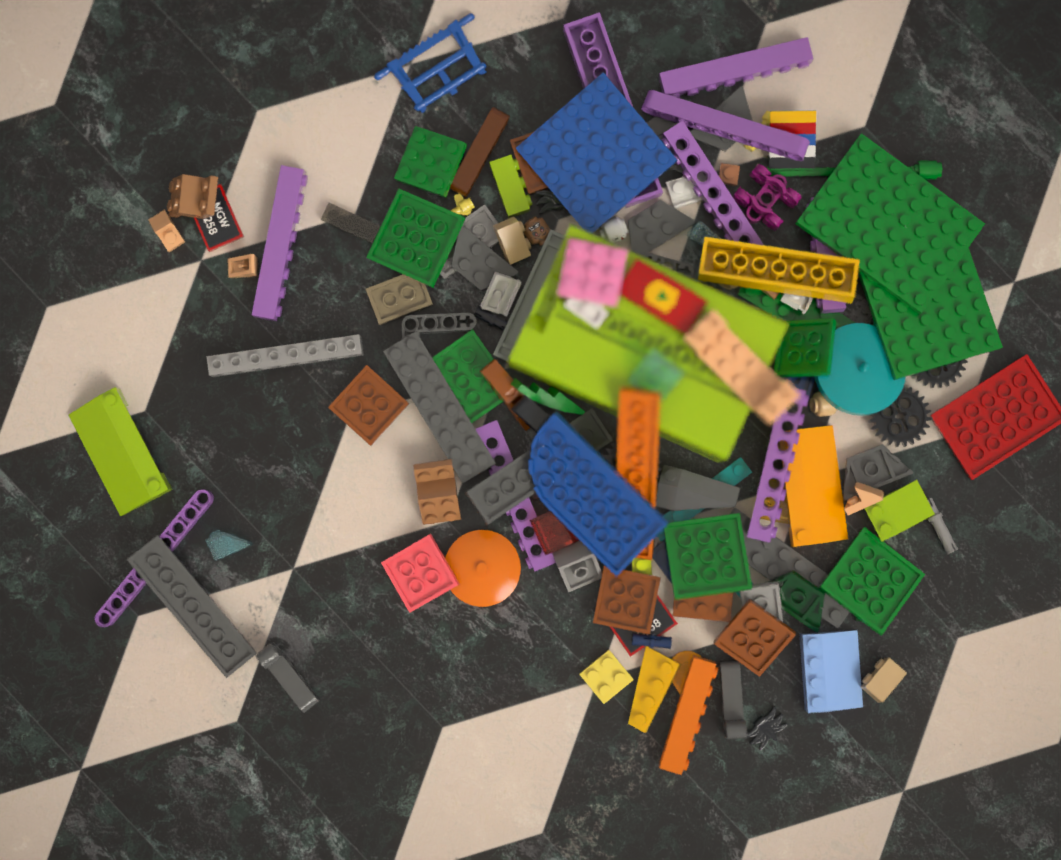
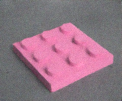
[557,238,628,308]

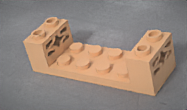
[683,309,800,425]

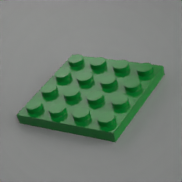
[366,189,466,288]
[432,329,503,423]
[664,513,752,600]
[819,527,925,635]

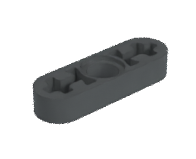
[642,253,694,278]

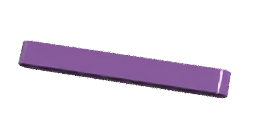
[641,90,810,161]
[95,490,214,627]

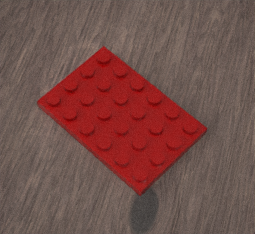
[929,354,1061,480]

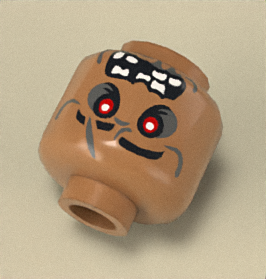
[523,216,550,246]

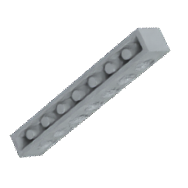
[206,334,364,377]

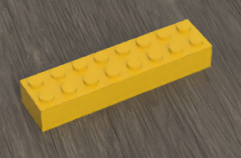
[698,237,860,304]

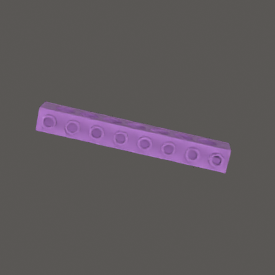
[661,120,764,245]
[747,387,809,543]
[476,420,556,571]

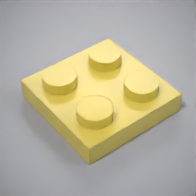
[579,650,634,704]

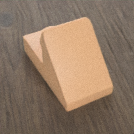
[149,210,185,252]
[845,482,884,515]

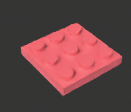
[381,534,459,613]

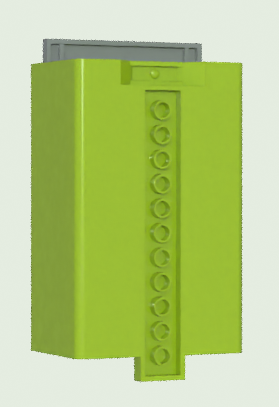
[493,224,788,463]

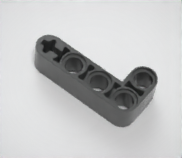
[402,313,477,339]
[255,642,320,713]
[719,661,747,739]

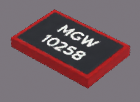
[194,184,244,252]
[610,595,678,657]

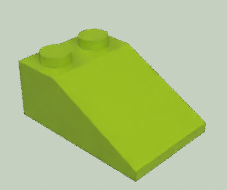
[865,480,935,541]

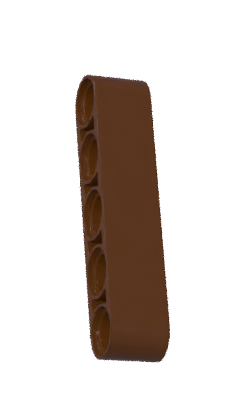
[450,107,510,197]

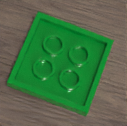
[394,126,467,198]
[774,318,836,378]

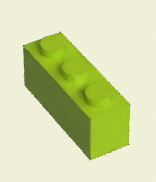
[489,155,532,219]

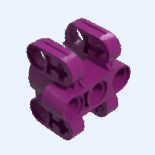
[732,164,802,231]

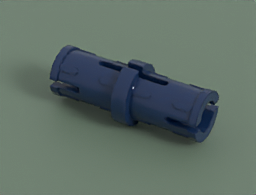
[632,633,672,649]

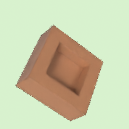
[719,163,740,186]

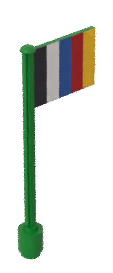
[767,110,942,180]

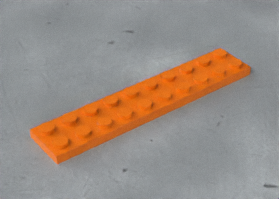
[617,387,661,560]

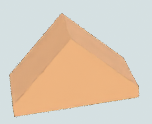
[228,254,258,278]

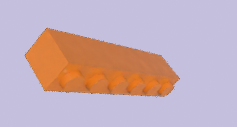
[659,655,718,775]

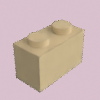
[493,217,531,265]
[861,658,907,703]

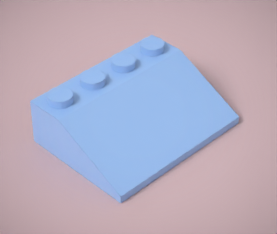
[800,630,863,713]

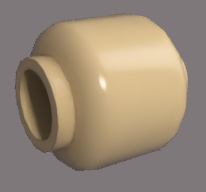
[809,392,837,417]

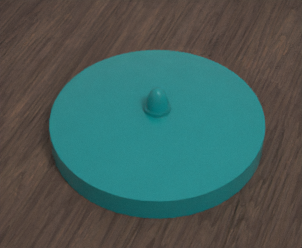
[814,323,906,416]

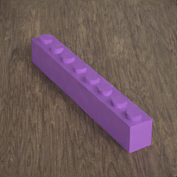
[659,37,813,98]
[252,165,308,321]

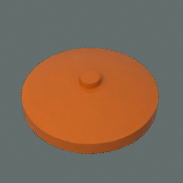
[445,530,521,607]

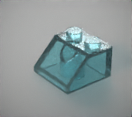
[627,348,685,402]

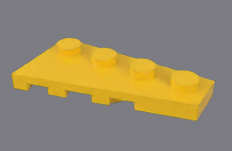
[628,646,681,733]

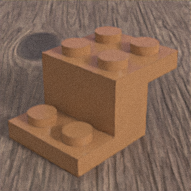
[167,174,218,219]
[413,459,461,525]

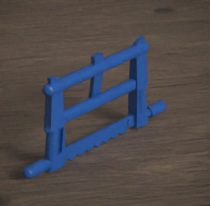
[374,13,486,114]

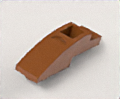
[480,359,530,431]

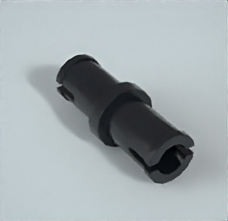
[474,305,508,331]

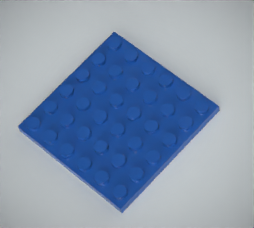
[516,72,678,234]

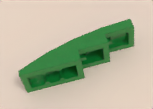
[511,378,585,415]

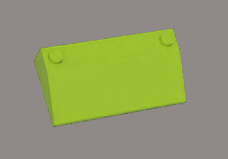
[68,387,172,516]

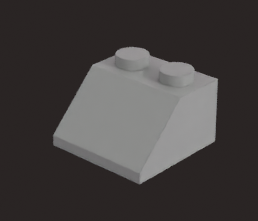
[552,541,602,592]

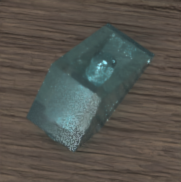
[206,530,253,561]

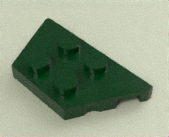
[766,570,825,633]

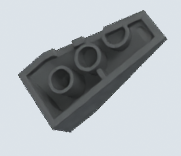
[656,465,740,511]

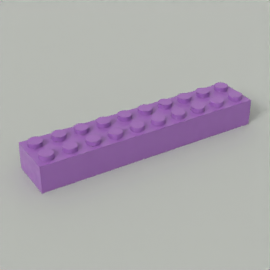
[563,12,663,208]

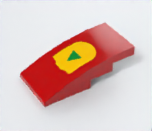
[619,259,708,336]

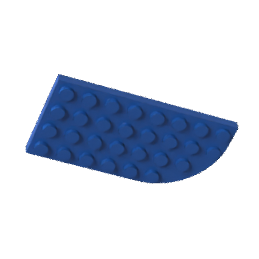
[529,412,669,577]

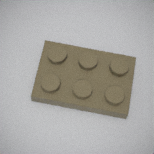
[366,275,433,325]

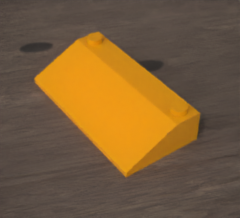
[777,425,848,547]

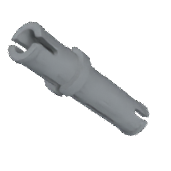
[927,497,958,554]

